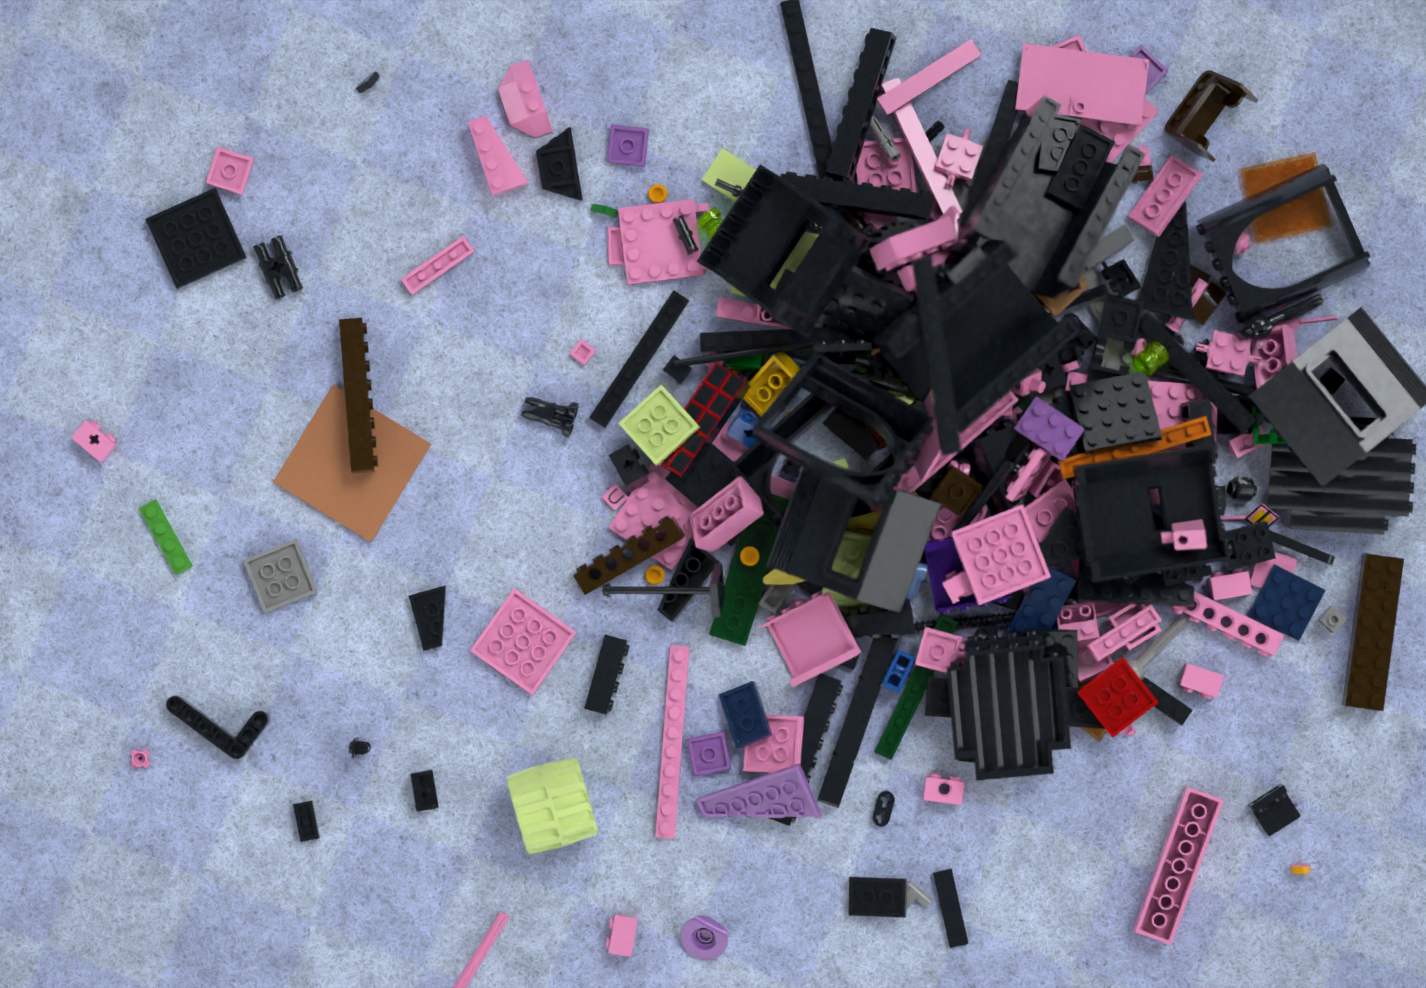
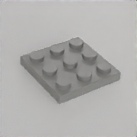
[243,539,318,614]

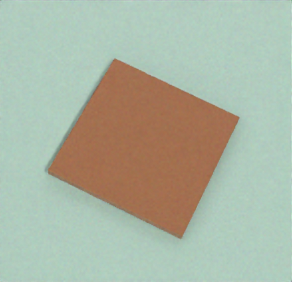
[273,384,431,542]

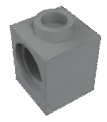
[1317,606,1347,633]

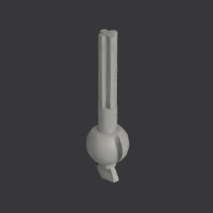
[1126,616,1189,680]

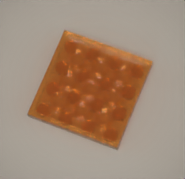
[1240,152,1332,244]

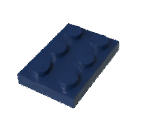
[719,681,773,749]

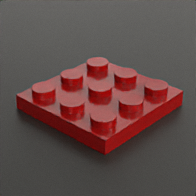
[1077,656,1159,738]

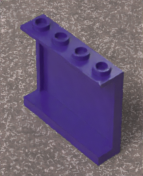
[924,537,1012,614]

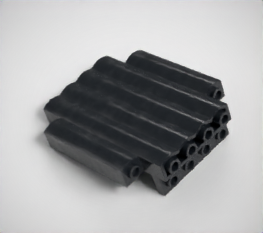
[1268,416,1417,535]
[946,630,1071,781]

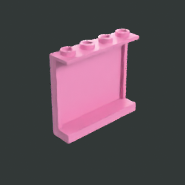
[761,591,861,687]

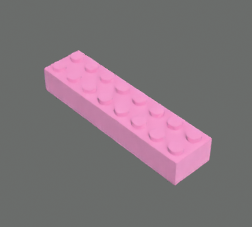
[1132,786,1224,945]

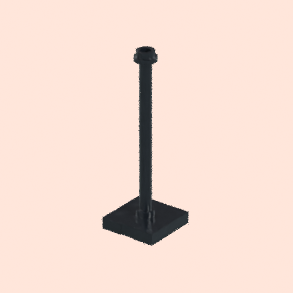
[602,564,725,617]

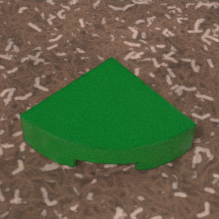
[590,204,618,217]

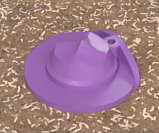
[680,915,728,960]

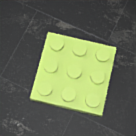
[619,385,700,466]

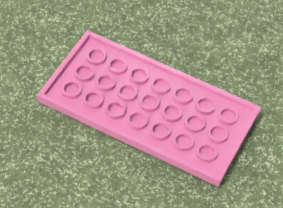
[609,422,749,570]

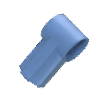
[906,563,927,599]

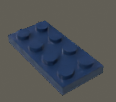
[1007,565,1076,635]

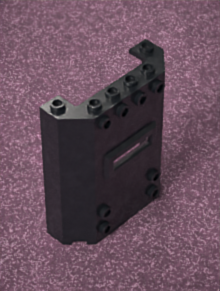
[1072,444,1232,582]

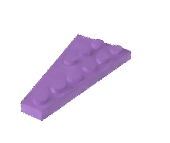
[696,763,822,818]

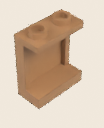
[1030,276,1089,317]

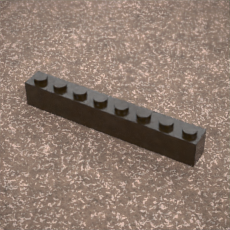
[339,317,378,474]

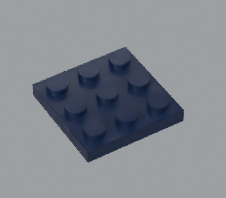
[1247,564,1326,641]

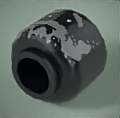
[1227,476,1257,502]

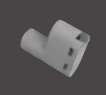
[907,880,933,909]

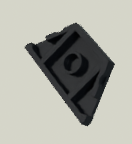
[536,127,583,201]

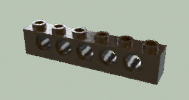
[573,515,686,595]

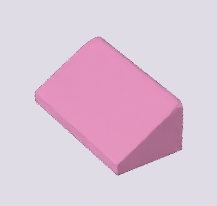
[771,475,796,499]

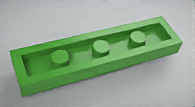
[139,499,193,575]

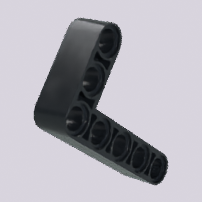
[166,695,270,759]

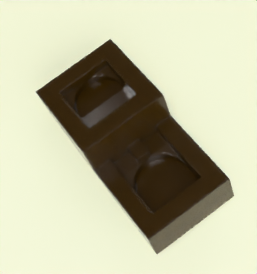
[1193,281,1227,326]

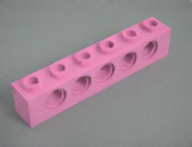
[1171,591,1284,657]

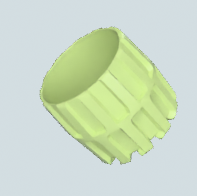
[506,757,598,854]

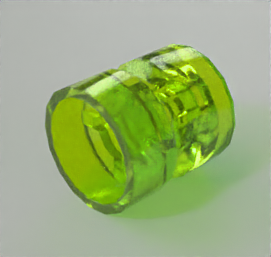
[696,206,724,239]
[1132,341,1169,377]

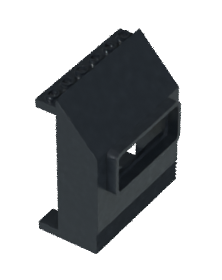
[697,164,872,338]
[1248,307,1426,487]
[766,454,941,613]

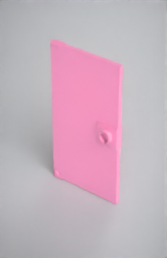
[1015,43,1149,126]

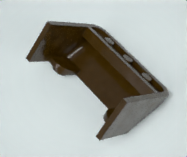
[1165,70,1258,162]

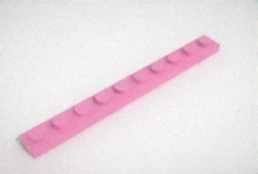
[655,645,689,838]

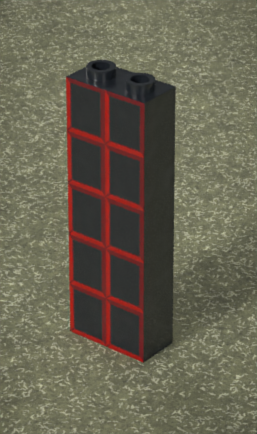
[659,362,751,481]

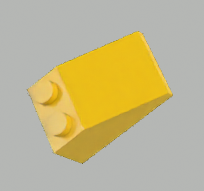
[743,351,800,417]

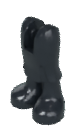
[520,397,579,438]

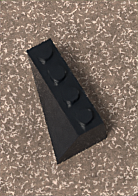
[657,538,722,623]
[839,599,916,638]

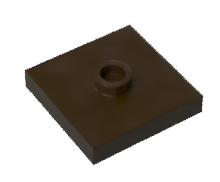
[929,464,984,518]

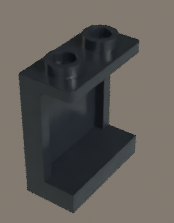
[934,237,983,286]

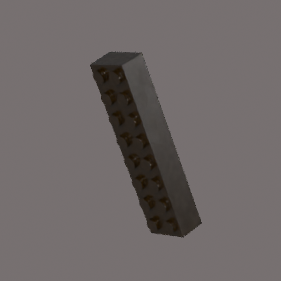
[1342,553,1404,711]

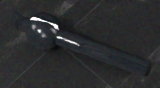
[1234,294,1324,340]

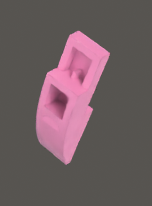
[716,297,791,329]

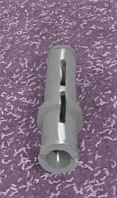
[869,113,901,162]

